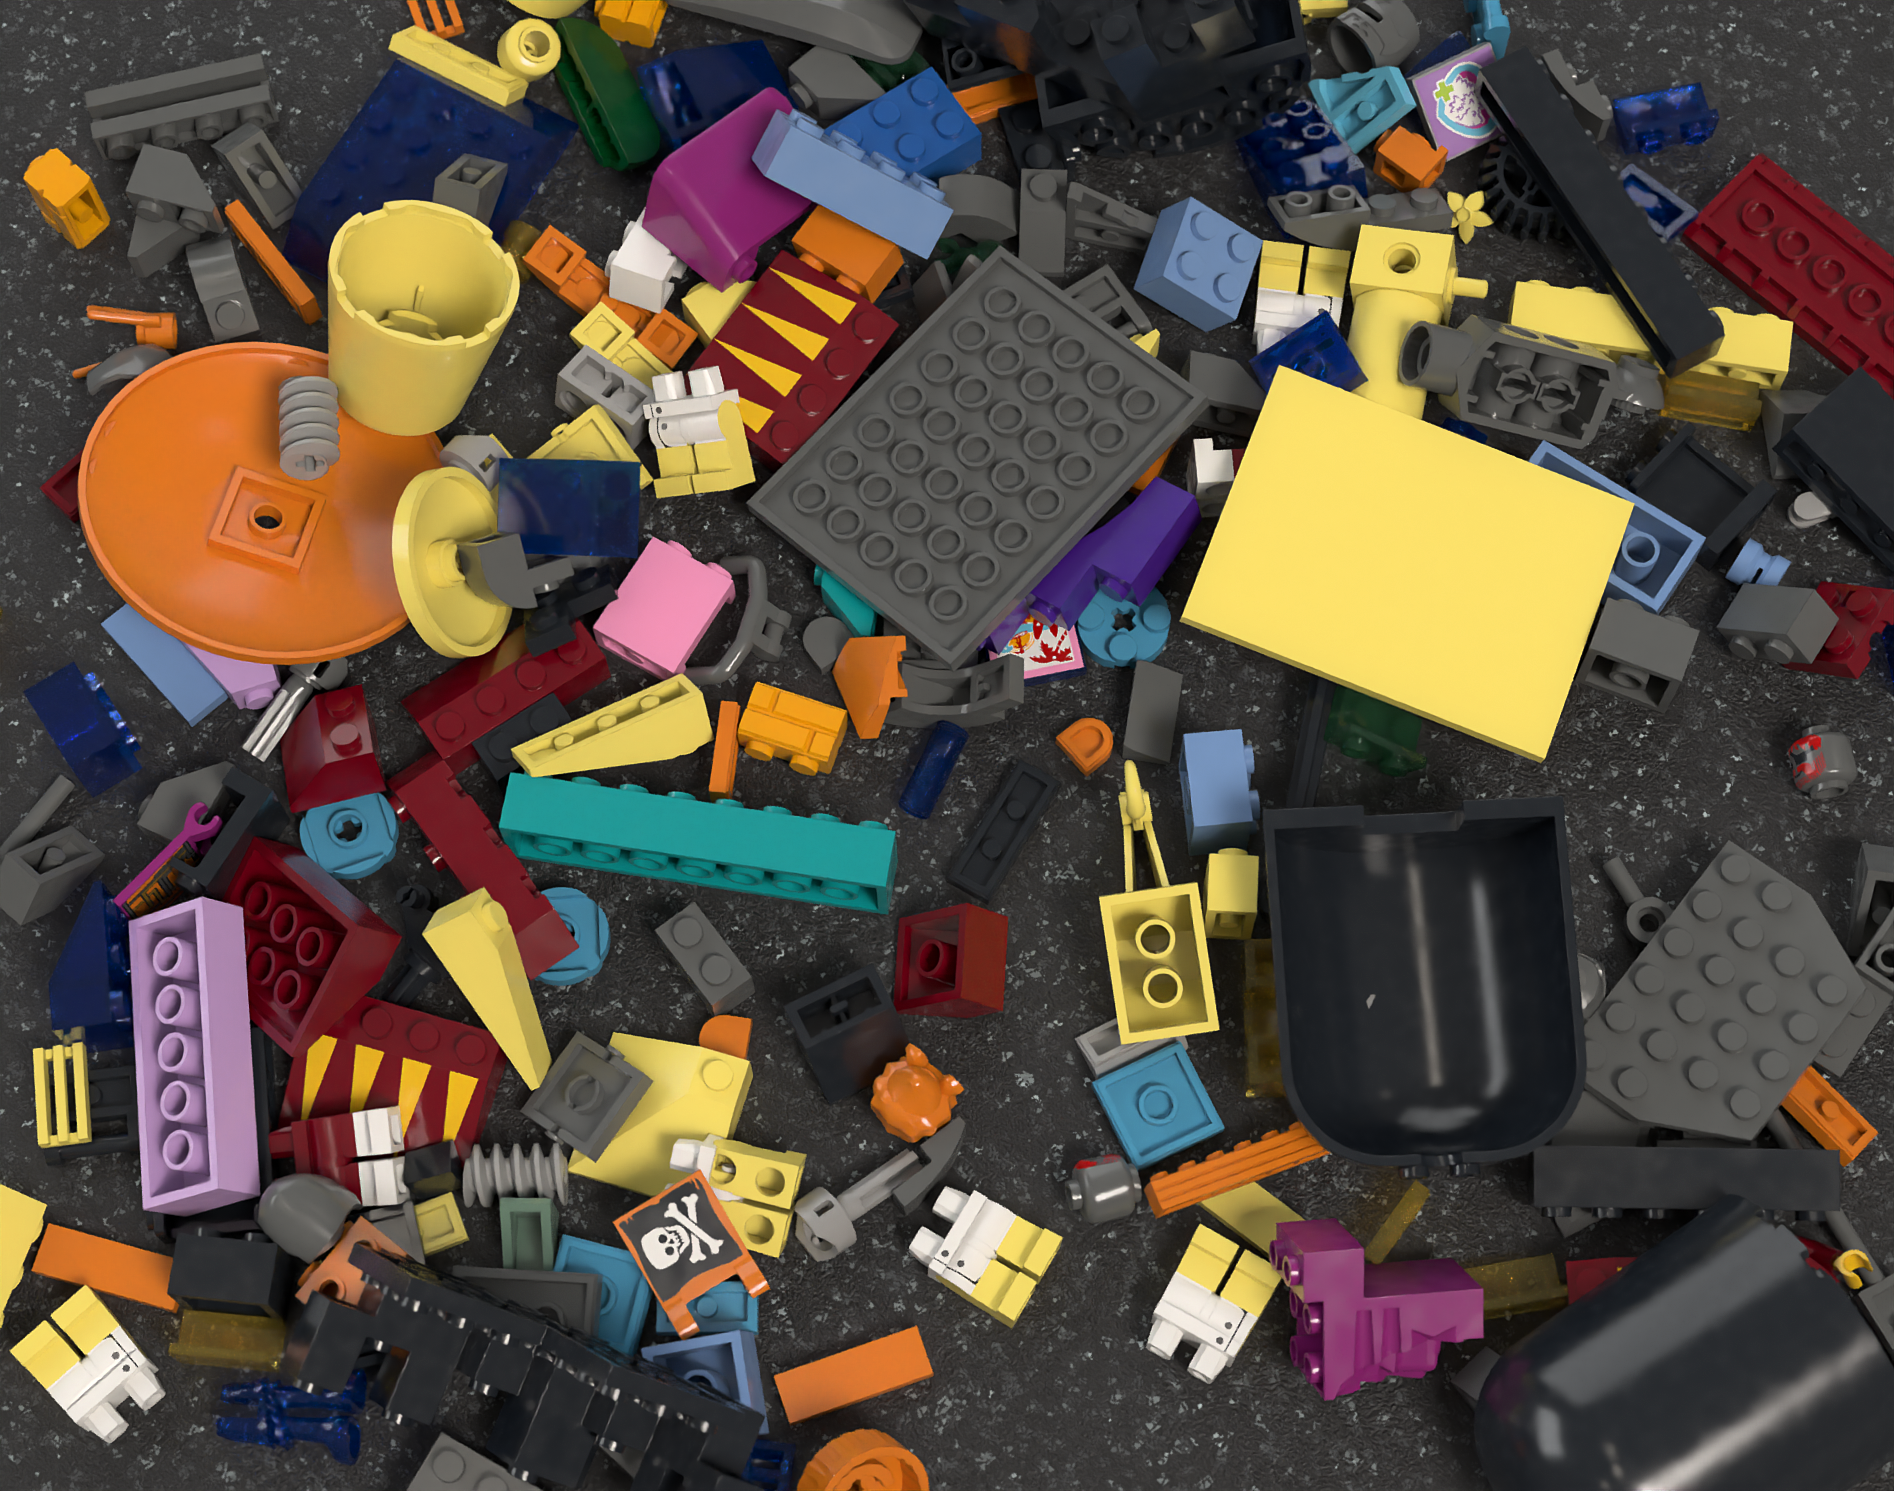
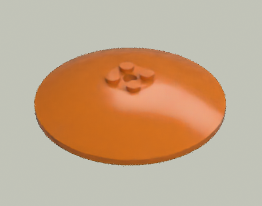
[78,342,444,665]

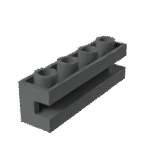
[84,53,279,160]

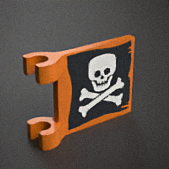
[612,1169,770,1341]

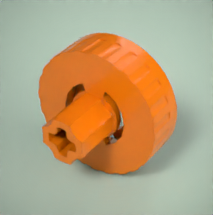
[797,1429,929,1491]

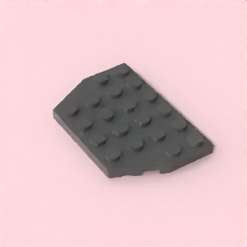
[1584,840,1866,1146]

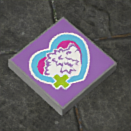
[1406,42,1502,162]

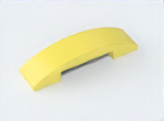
[569,301,672,389]

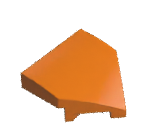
[832,636,908,739]

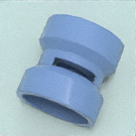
[1725,538,1791,586]

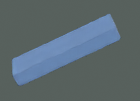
[101,603,229,727]

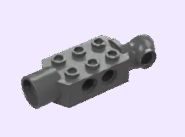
[1398,314,1665,450]

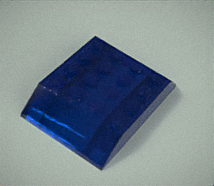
[282,56,579,283]

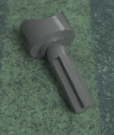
[240,657,348,762]

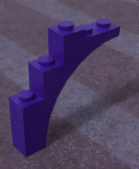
[976,476,1202,655]

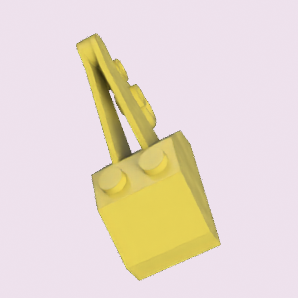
[1099,760,1219,1045]

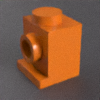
[1373,125,1448,193]

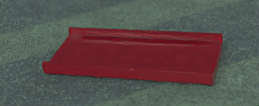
[1680,153,1894,400]

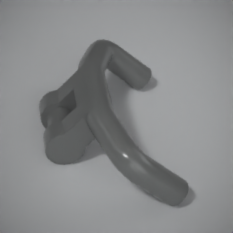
[684,555,792,685]

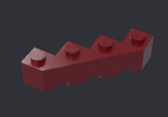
[385,750,579,981]

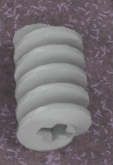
[278,376,340,481]
[463,1143,569,1207]

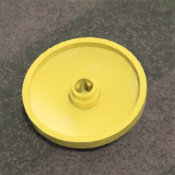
[392,467,513,658]

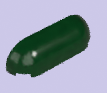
[554,18,660,172]

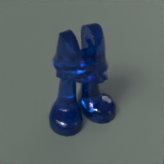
[216,1369,367,1465]

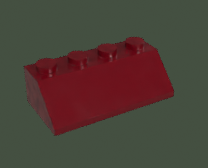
[400,618,611,776]

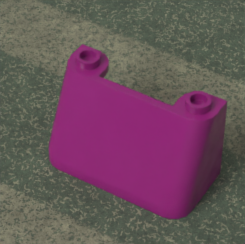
[641,87,818,293]

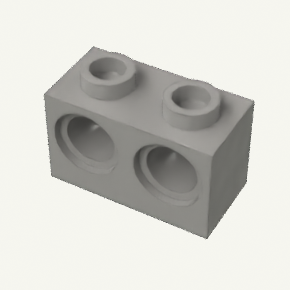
[555,345,655,450]

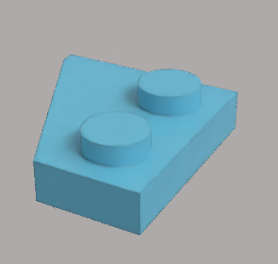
[1308,66,1417,157]

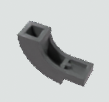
[884,653,1024,729]

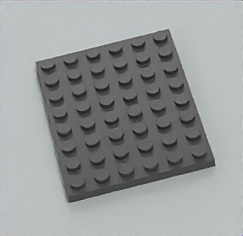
[746,246,1209,673]

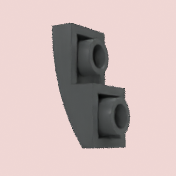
[1541,49,1613,142]

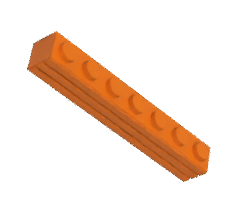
[1144,1122,1330,1218]

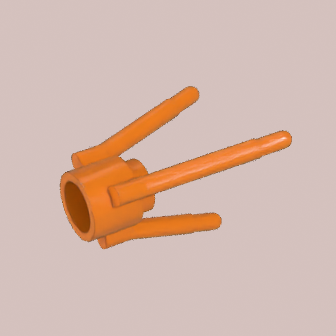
[72,305,178,379]

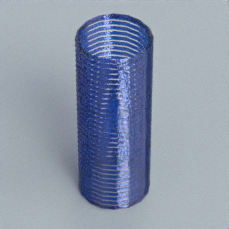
[898,720,969,819]

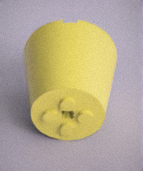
[328,200,520,436]

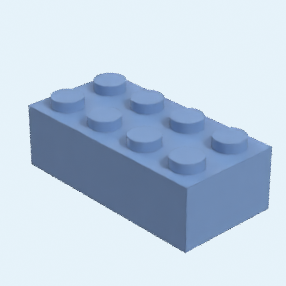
[751,109,954,259]
[1528,440,1706,615]

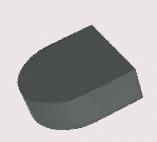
[803,616,855,675]

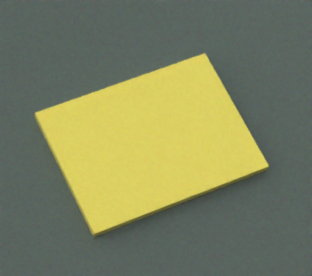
[1180,365,1635,763]

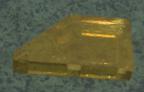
[1364,1180,1430,1265]

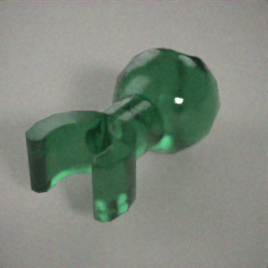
[935,238,1006,274]

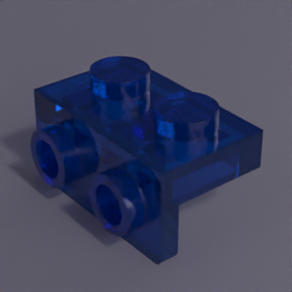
[1611,82,1720,155]

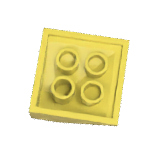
[568,1032,753,1197]

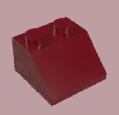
[280,684,386,813]
[893,903,1008,1018]

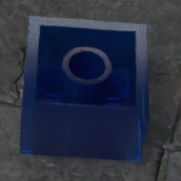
[24,661,142,798]

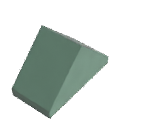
[500,1198,559,1271]

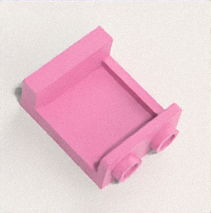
[593,537,736,681]

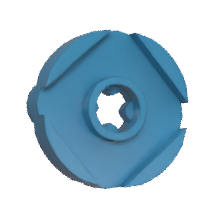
[1076,587,1171,669]
[300,792,399,880]
[534,887,611,986]

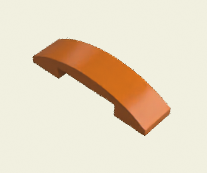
[522,225,699,371]

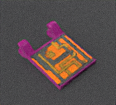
[113,802,223,921]

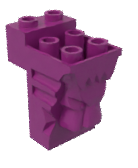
[1269,1218,1483,1400]

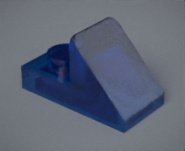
[1620,163,1699,242]

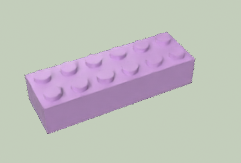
[129,897,260,1217]

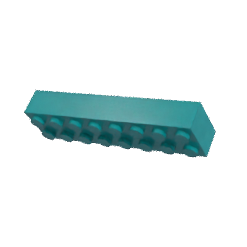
[499,771,898,915]

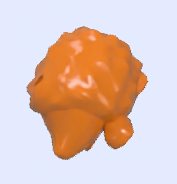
[870,1043,964,1143]

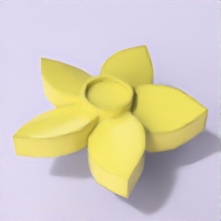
[1447,191,1494,244]

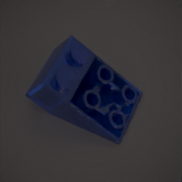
[636,40,799,154]
[1235,97,1368,239]
[497,458,642,558]
[49,880,134,1054]

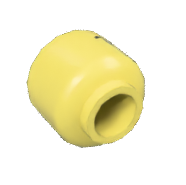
[497,18,561,82]

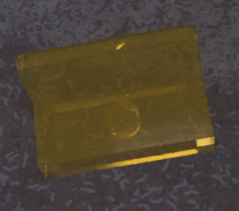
[1659,370,1762,432]
[1464,1253,1569,1320]
[168,1310,286,1372]

